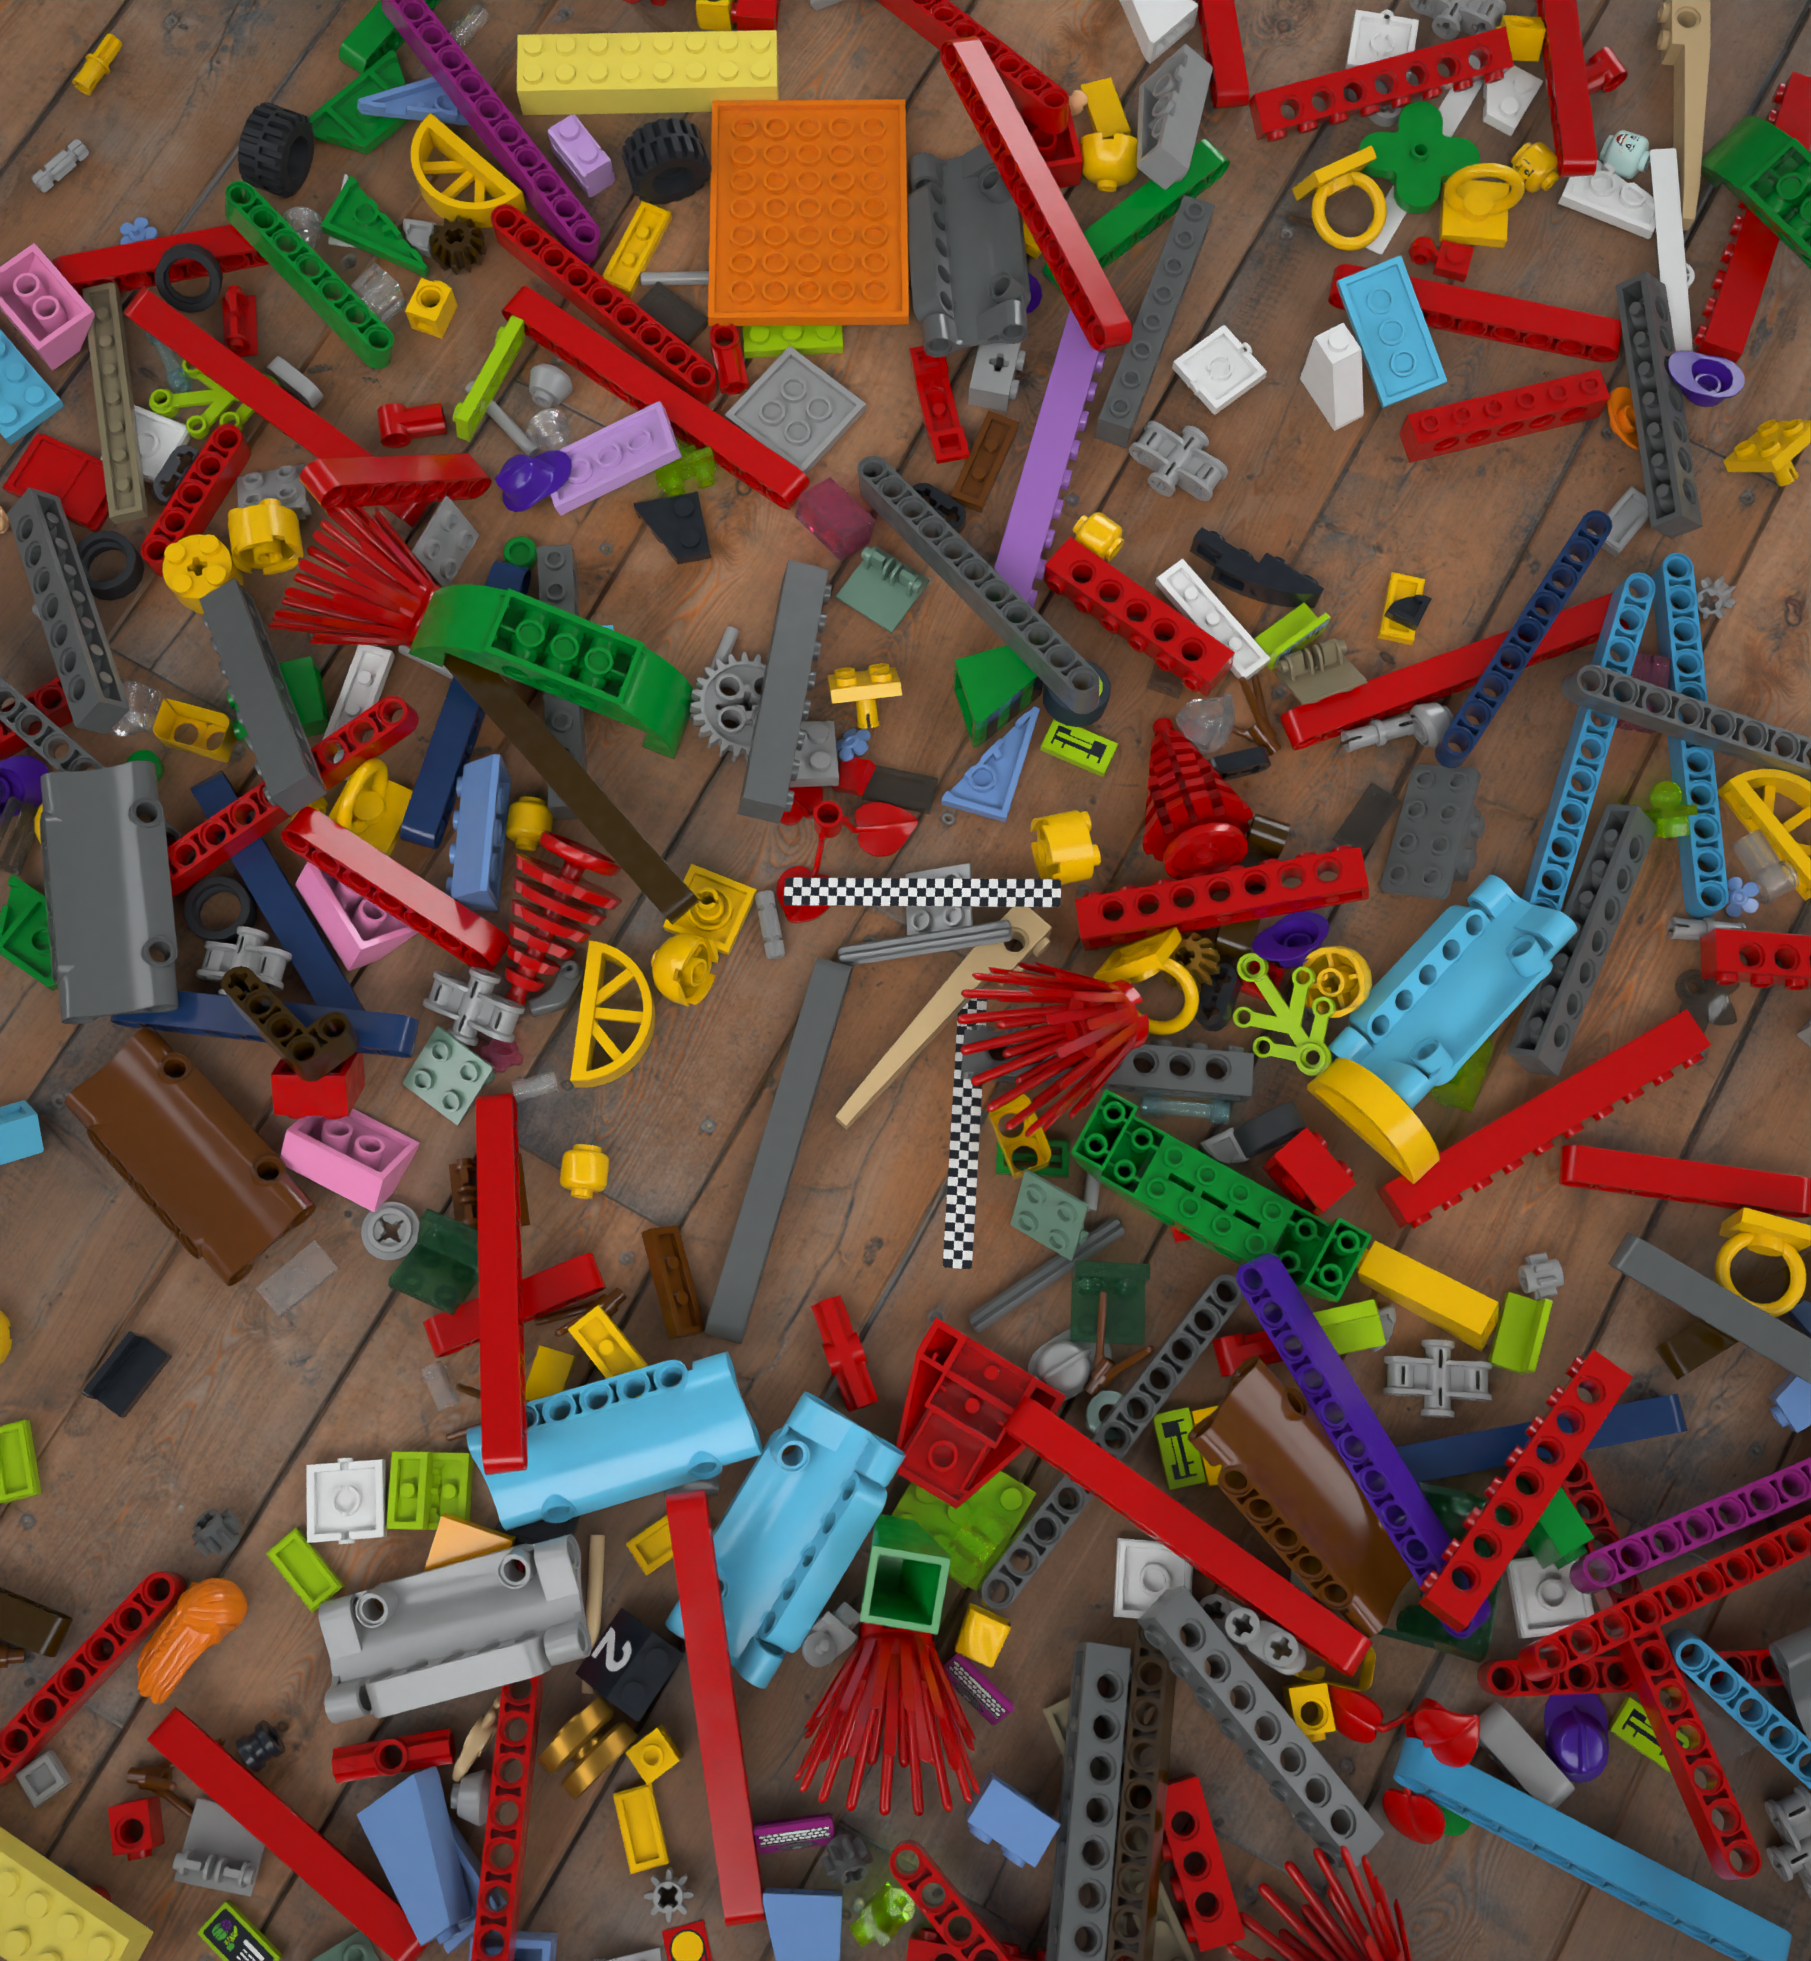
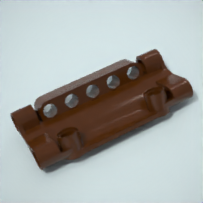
[64,1026,316,1286]
[1188,1356,1413,1638]

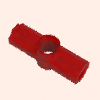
[811,1295,879,1413]
[331,1728,456,1784]

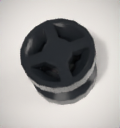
[235,1720,285,1772]

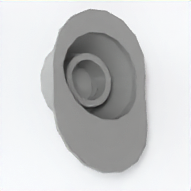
[1028,1326,1112,1401]

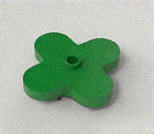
[1359,101,1480,214]

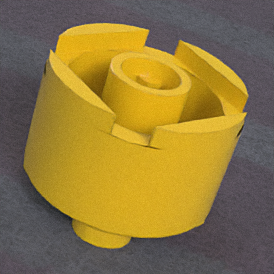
[228,498,304,575]
[163,534,243,615]
[1030,810,1101,885]

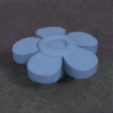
[120,217,158,245]
[836,728,871,761]
[1726,877,1760,917]

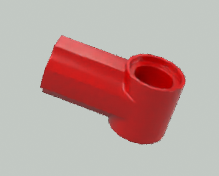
[1585,47,1629,95]
[709,324,749,396]
[377,403,447,448]
[1212,1331,1283,1378]

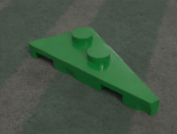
[320,176,430,278]

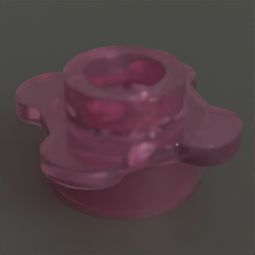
[480,1039,524,1073]

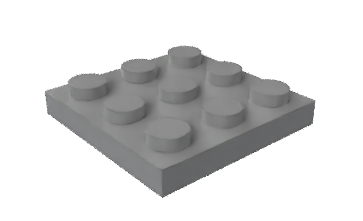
[725,346,866,475]

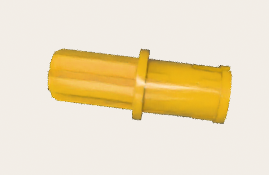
[72,33,122,96]

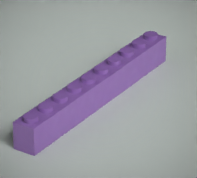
[994,308,1106,609]

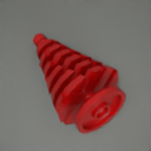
[1142,717,1253,880]
[504,830,622,1006]

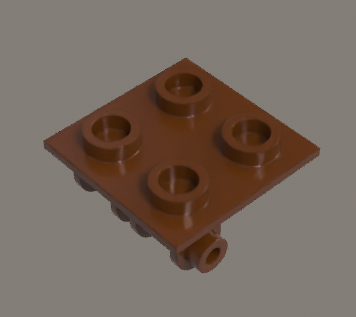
[449,1153,530,1237]

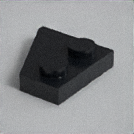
[634,492,711,564]

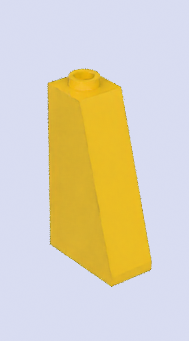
[1356,1240,1499,1352]

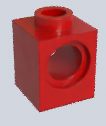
[108,1795,165,1861]

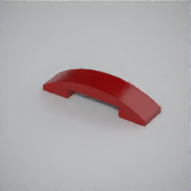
[909,345,970,464]

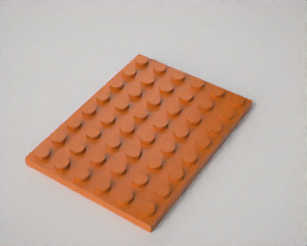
[708,99,909,326]

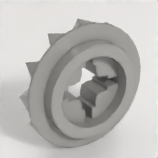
[361,1202,421,1261]

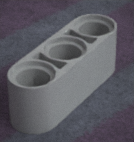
[1478,1701,1575,1809]

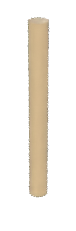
[582,1535,605,1694]

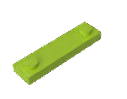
[453,316,525,442]

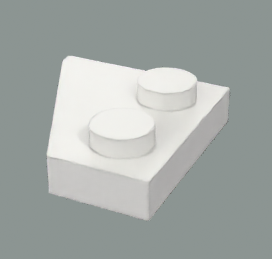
[1483,65,1543,136]

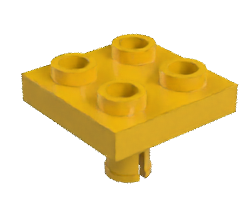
[1723,419,1811,486]
[827,663,902,729]
[663,864,757,956]

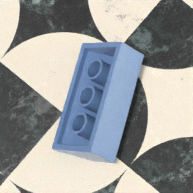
[446,754,512,911]

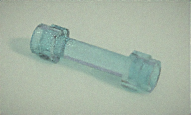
[144,330,192,394]
[1141,1094,1230,1124]

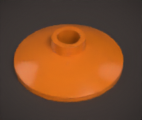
[1608,386,1640,450]

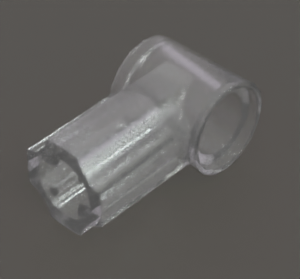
[1731,829,1799,904]

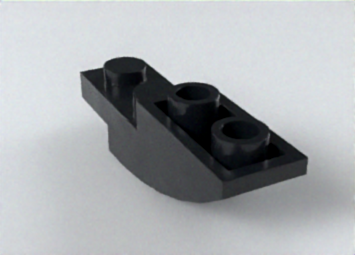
[1190,527,1324,608]

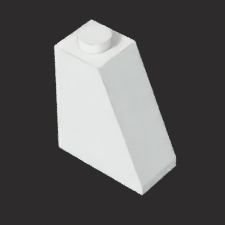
[1120,0,1199,64]
[1300,322,1364,431]

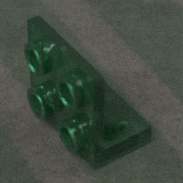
[388,1208,479,1315]
[1070,1261,1150,1345]

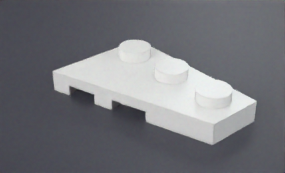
[1558,160,1656,239]

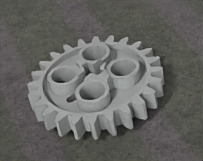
[690,652,766,762]

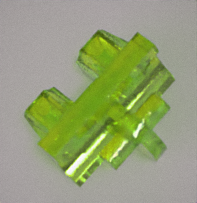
[654,439,716,497]
[1642,781,1698,838]
[849,1882,917,1948]

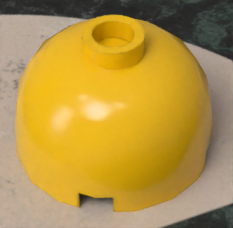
[1080,132,1140,192]
[651,933,719,1007]
[1298,946,1372,1018]

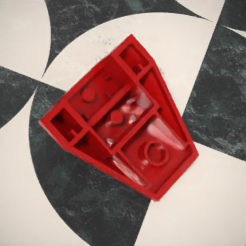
[896,1318,1066,1509]

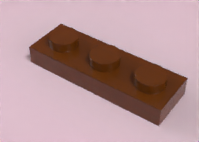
[950,410,1020,513]
[641,1225,705,1340]

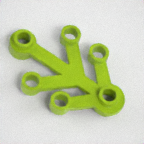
[149,360,280,439]
[1233,953,1336,1076]

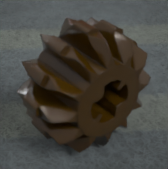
[429,215,486,275]

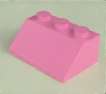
[0,243,95,371]
[295,862,418,971]
[280,1109,420,1212]

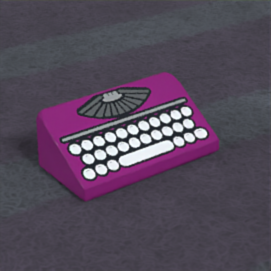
[943,1652,1014,1726]
[753,1812,835,1854]

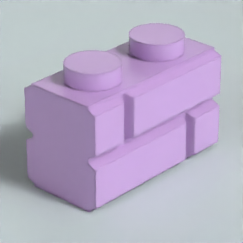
[547,114,615,198]

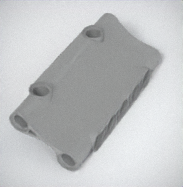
[318,1534,592,1724]

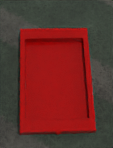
[2,433,109,533]

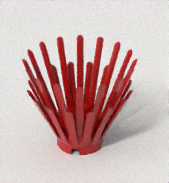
[268,506,442,648]
[957,962,1149,1137]
[794,1622,980,1816]
[1226,1845,1413,1961]

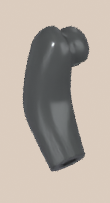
[528,960,584,1017]

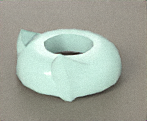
[1086,1390,1133,1440]

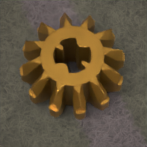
[1160,932,1221,993]

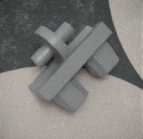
[802,1602,860,1668]

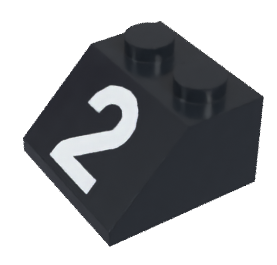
[575,1607,684,1722]

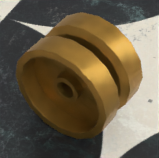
[537,1696,638,1801]

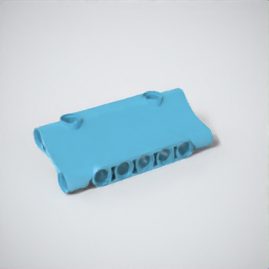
[1328,875,1577,1110]
[466,1351,763,1530]
[665,1392,906,1689]

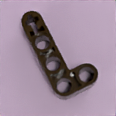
[1214,814,1290,960]
[221,966,359,1082]

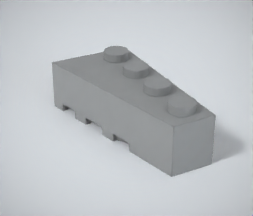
[1137,43,1213,190]

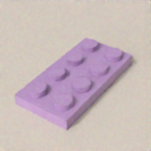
[551,401,682,516]

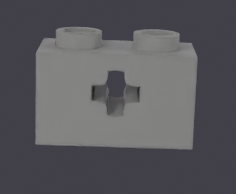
[968,342,1026,412]

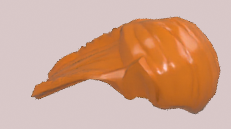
[136,1578,248,1705]

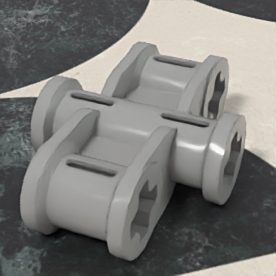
[1409,0,1507,40]
[1129,421,1228,502]
[195,926,292,996]
[422,967,526,1046]
[1383,1339,1492,1418]
[1199,1594,1307,1675]
[1764,1785,1811,1899]

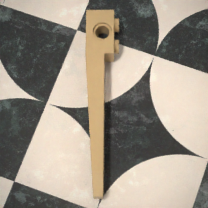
[1657,0,1710,230]
[835,907,1052,1130]

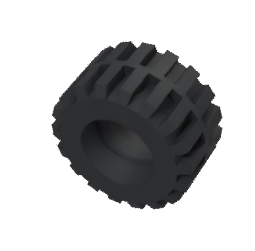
[238,102,314,198]
[622,118,711,204]

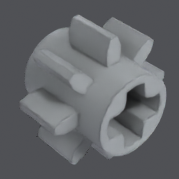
[1696,576,1737,619]
[1518,1252,1564,1300]
[644,1867,695,1922]

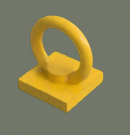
[1292,146,1387,251]
[1439,163,1525,248]
[328,758,413,857]
[1093,927,1199,1035]
[1714,1207,1811,1317]

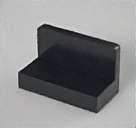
[82,1331,172,1418]

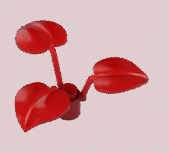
[776,786,918,923]
[1327,1684,1480,1845]

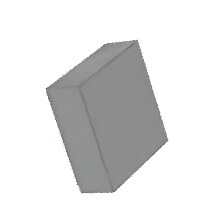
[15,1750,73,1808]

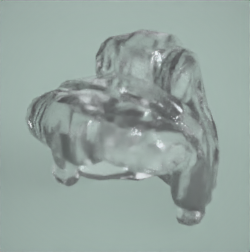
[109,678,162,737]
[1176,693,1235,753]

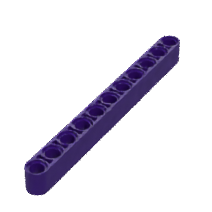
[1236,1253,1491,1639]

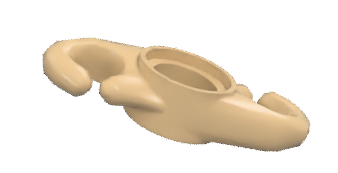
[452,1693,501,1782]

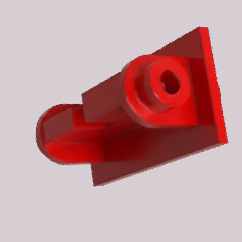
[222,285,258,357]

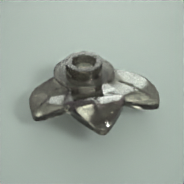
[1675,969,1740,1033]

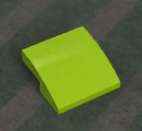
[386,1451,474,1530]

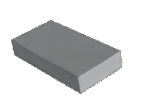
[1591,486,1649,558]

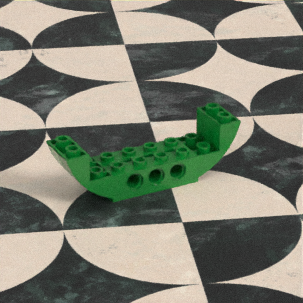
[1701,115,1811,269]
[408,584,695,759]
[1070,1089,1372,1302]

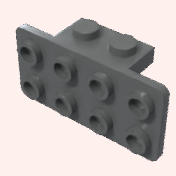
[1380,764,1485,899]

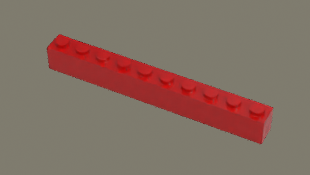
[1692,71,1811,364]
[1377,1009,1712,1229]

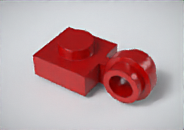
[1409,237,1474,282]

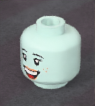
[1600,130,1650,180]

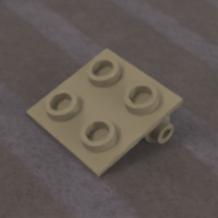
[1275,638,1367,705]

